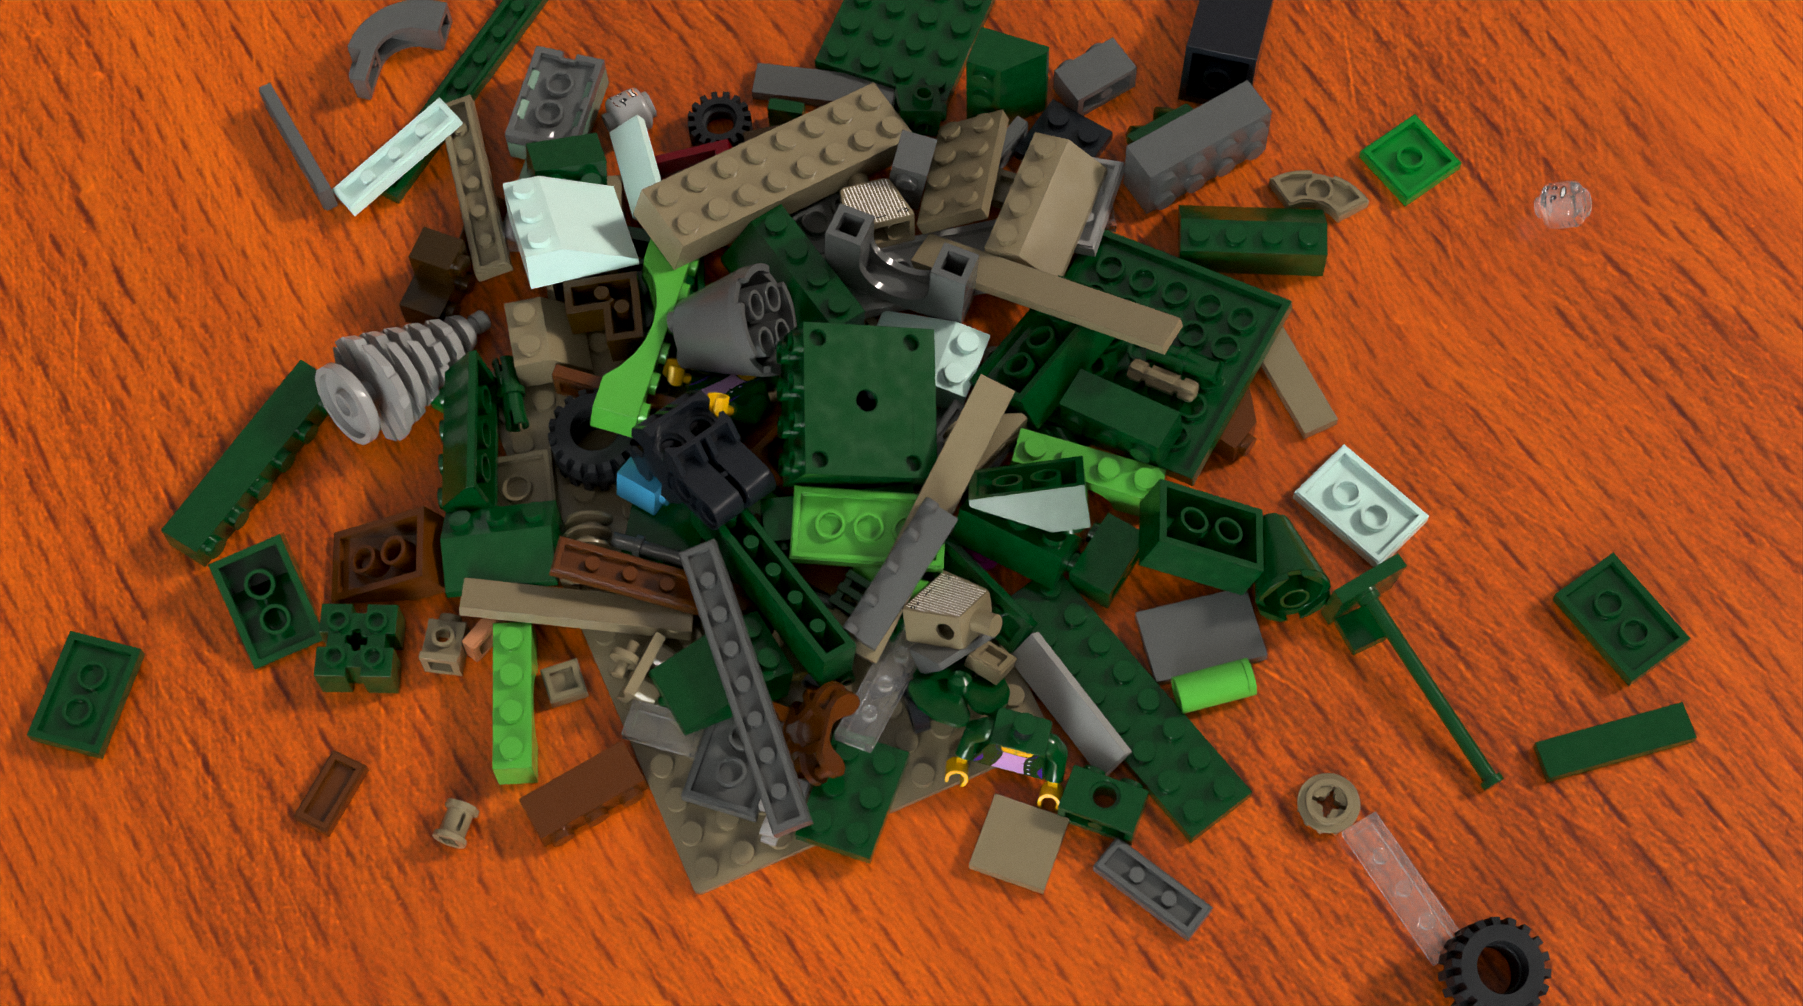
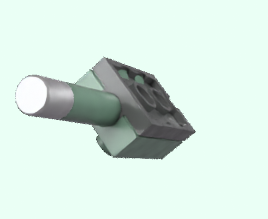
[503,46,609,252]

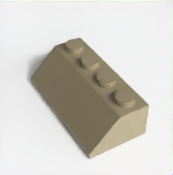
[984,132,1108,277]

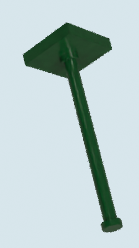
[1320,553,1504,792]

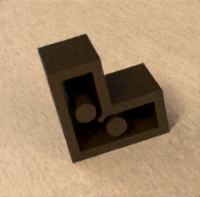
[399,227,476,325]
[563,271,647,362]

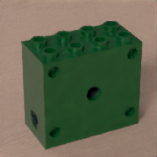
[776,321,937,491]

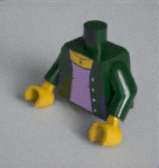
[662,358,779,435]
[945,708,1068,811]

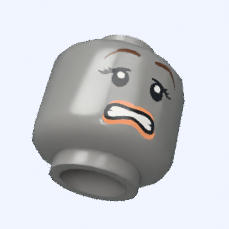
[602,88,657,132]

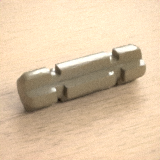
[1127,359,1199,403]

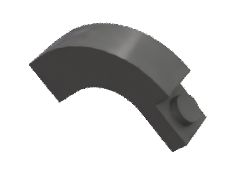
[347,0,452,100]

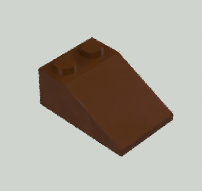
[331,506,445,604]

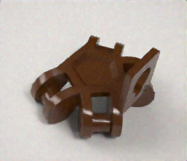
[772,681,860,786]

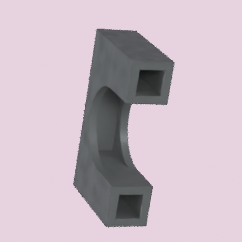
[825,203,979,324]

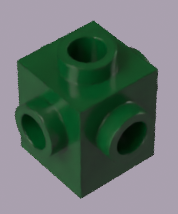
[892,85,947,136]

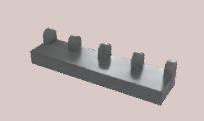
[843,497,958,651]

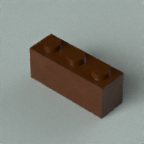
[519,741,648,847]

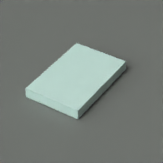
[1293,444,1429,567]

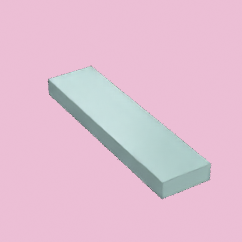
[332,97,463,216]

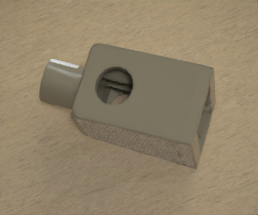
[840,173,915,248]
[902,571,1002,650]

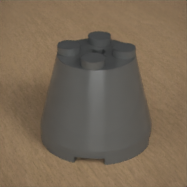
[667,263,797,377]

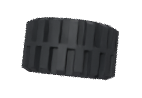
[548,388,640,491]
[1438,917,1552,1006]

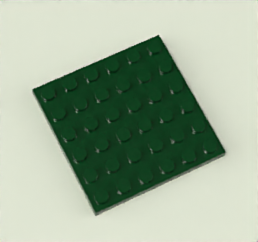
[1043,230,1293,486]

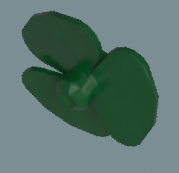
[908,653,1010,728]

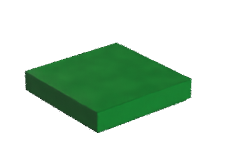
[1359,114,1462,207]

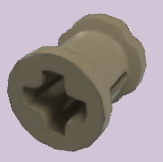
[432,798,480,849]

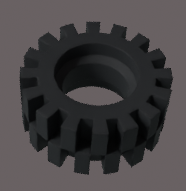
[687,91,753,147]

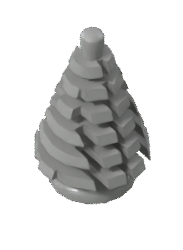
[315,310,491,445]

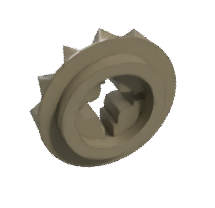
[1297,773,1361,835]

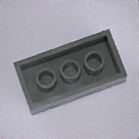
[1123,80,1272,214]

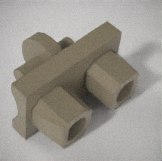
[610,631,676,706]

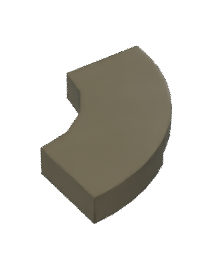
[1269,170,1369,223]

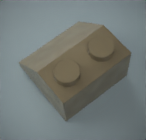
[504,297,594,388]

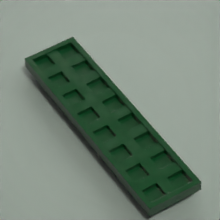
[1011,576,1252,843]

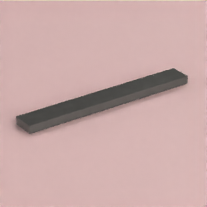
[679,539,813,838]

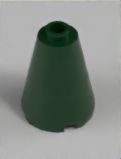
[1255,513,1331,622]

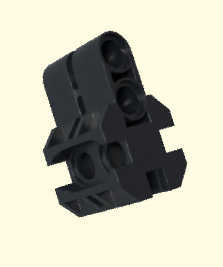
[631,390,776,530]

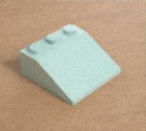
[503,176,639,289]

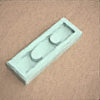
[609,115,661,222]

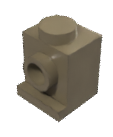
[419,613,470,676]

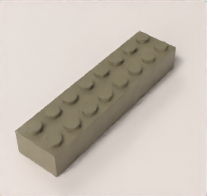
[633,82,912,270]

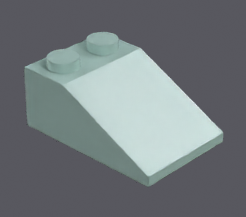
[877,311,991,408]

